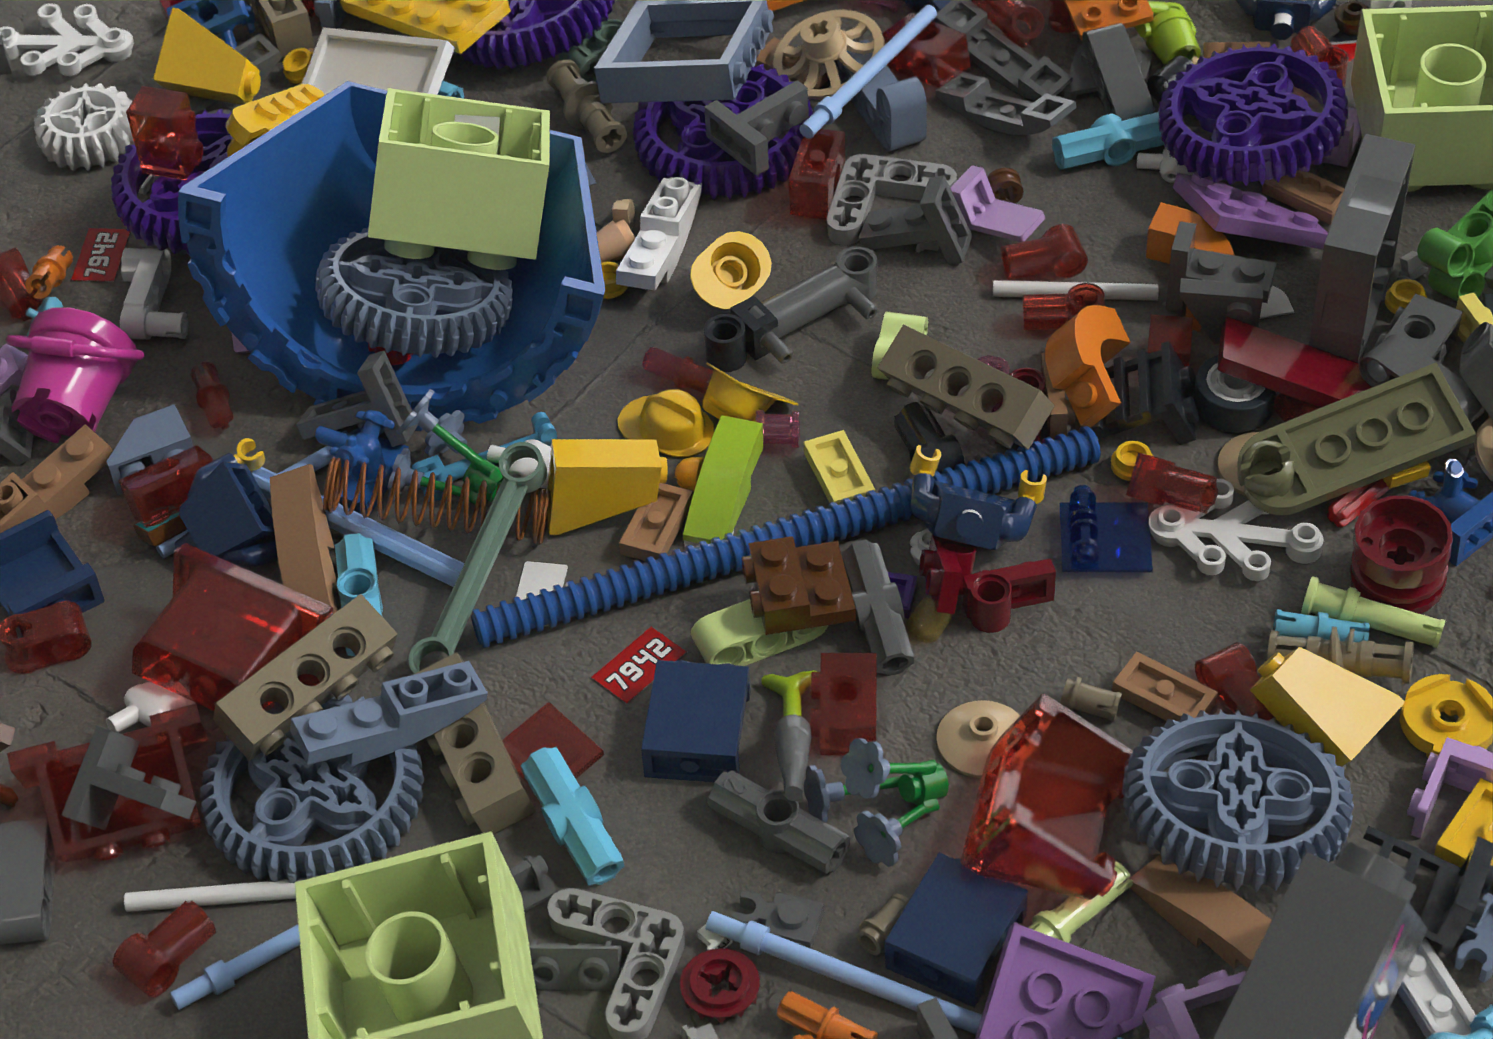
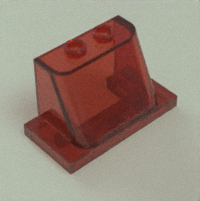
[132,543,333,711]
[7,704,208,862]

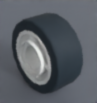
[1193,354,1276,433]

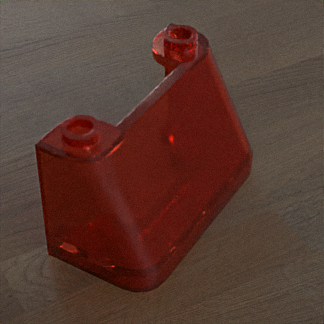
[961,693,1133,900]

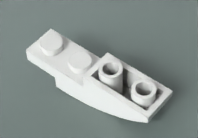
[616,177,701,291]

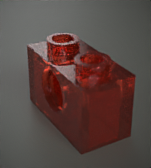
[882,13,970,88]
[126,86,203,180]
[789,129,845,220]
[118,445,213,528]
[810,653,877,755]

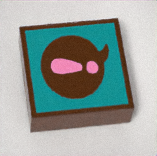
[133,505,187,547]

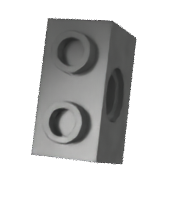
[1375,294,1463,364]

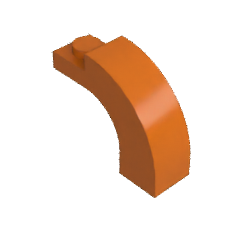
[1146,202,1234,332]
[1045,305,1131,427]

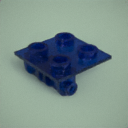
[1059,485,1153,572]

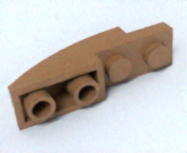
[0,424,113,533]

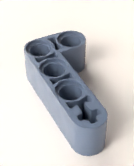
[834,39,927,151]

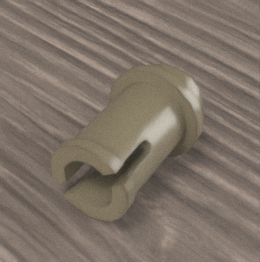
[1060,676,1122,722]
[857,894,909,955]

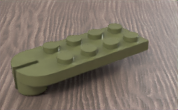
[1237,362,1476,515]

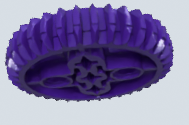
[457,0,615,69]
[1158,43,1348,186]
[633,64,815,200]
[111,109,233,255]

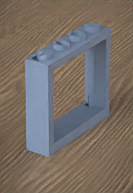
[594,0,774,103]

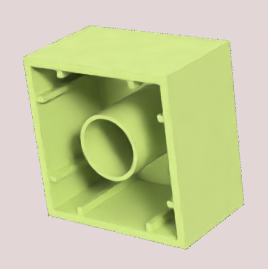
[1351,5,1493,192]
[368,88,550,270]
[295,831,543,1039]

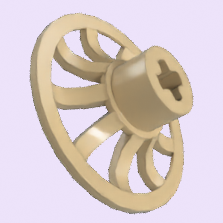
[773,10,884,100]

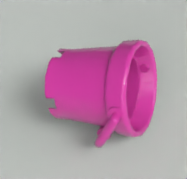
[5,307,144,443]

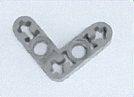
[827,154,957,245]
[547,888,685,1039]

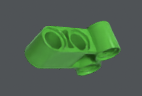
[1417,189,1493,302]

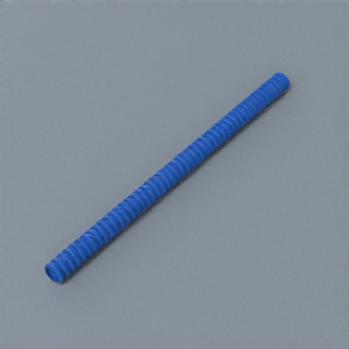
[471,426,1101,648]

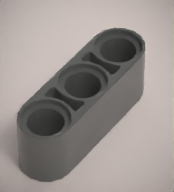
[1082,23,1154,121]
[1359,335,1485,424]
[0,817,56,945]

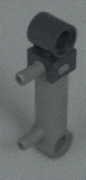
[704,246,877,372]

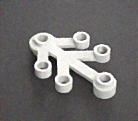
[0,4,134,76]
[1148,479,1324,581]

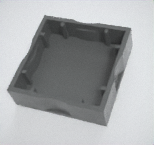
[1309,134,1416,363]

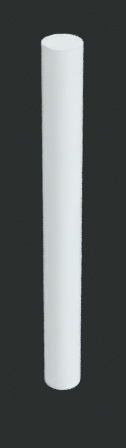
[993,280,1159,301]
[124,878,308,912]

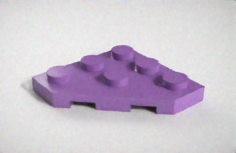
[1173,171,1328,249]
[975,923,1156,1039]

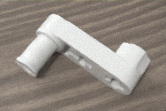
[120,248,189,340]

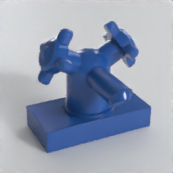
[166,0,255,49]
[315,410,411,517]
[1408,459,1493,566]

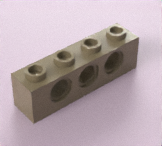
[246,0,314,57]
[877,324,1055,450]
[213,594,398,761]
[413,652,537,834]

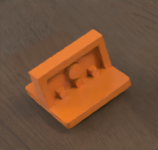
[1063,0,1153,40]

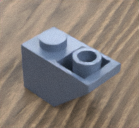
[106,404,199,495]

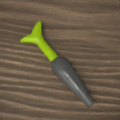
[761,670,820,801]

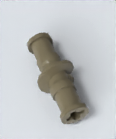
[547,60,627,153]
[1267,626,1414,684]

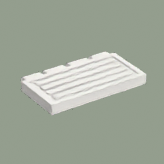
[302,28,454,95]

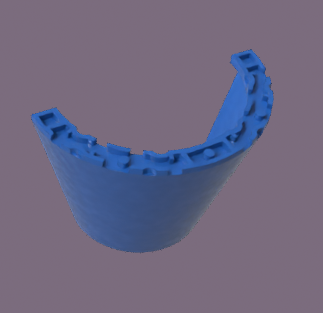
[178,81,606,431]

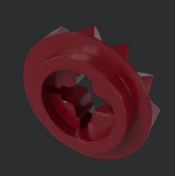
[680,948,760,1024]

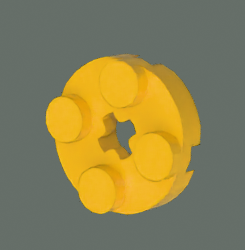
[1400,674,1493,758]

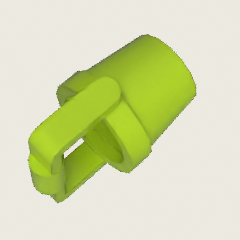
[1134,1,1201,65]

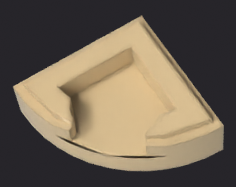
[612,199,635,231]

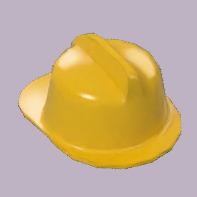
[690,231,772,310]
[702,362,799,422]
[618,389,714,458]

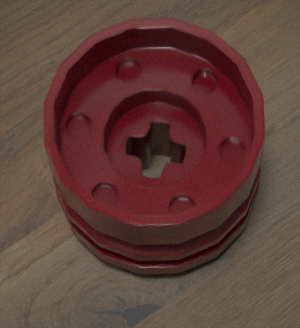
[1350,495,1453,614]

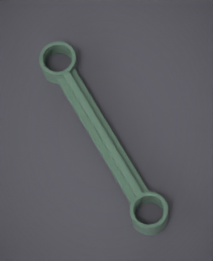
[408,442,547,674]

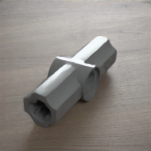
[841,540,914,676]
[708,770,850,874]

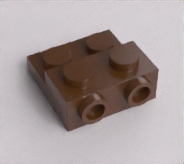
[741,536,856,635]

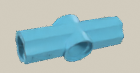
[1052,112,1164,170]
[335,533,383,656]
[521,747,625,886]

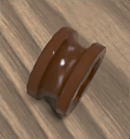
[987,168,1024,204]

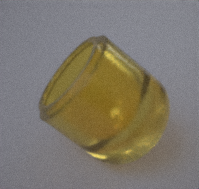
[907,597,953,643]

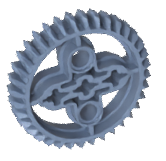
[315,228,513,358]
[200,694,424,883]
[1122,708,1354,892]

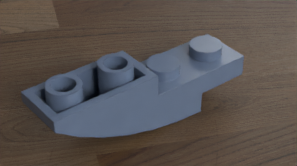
[290,661,488,766]

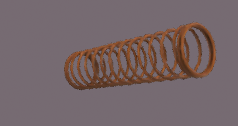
[323,457,550,545]

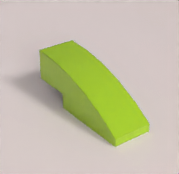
[683,415,763,544]

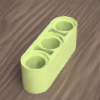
[691,599,828,666]

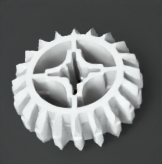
[34,83,140,171]

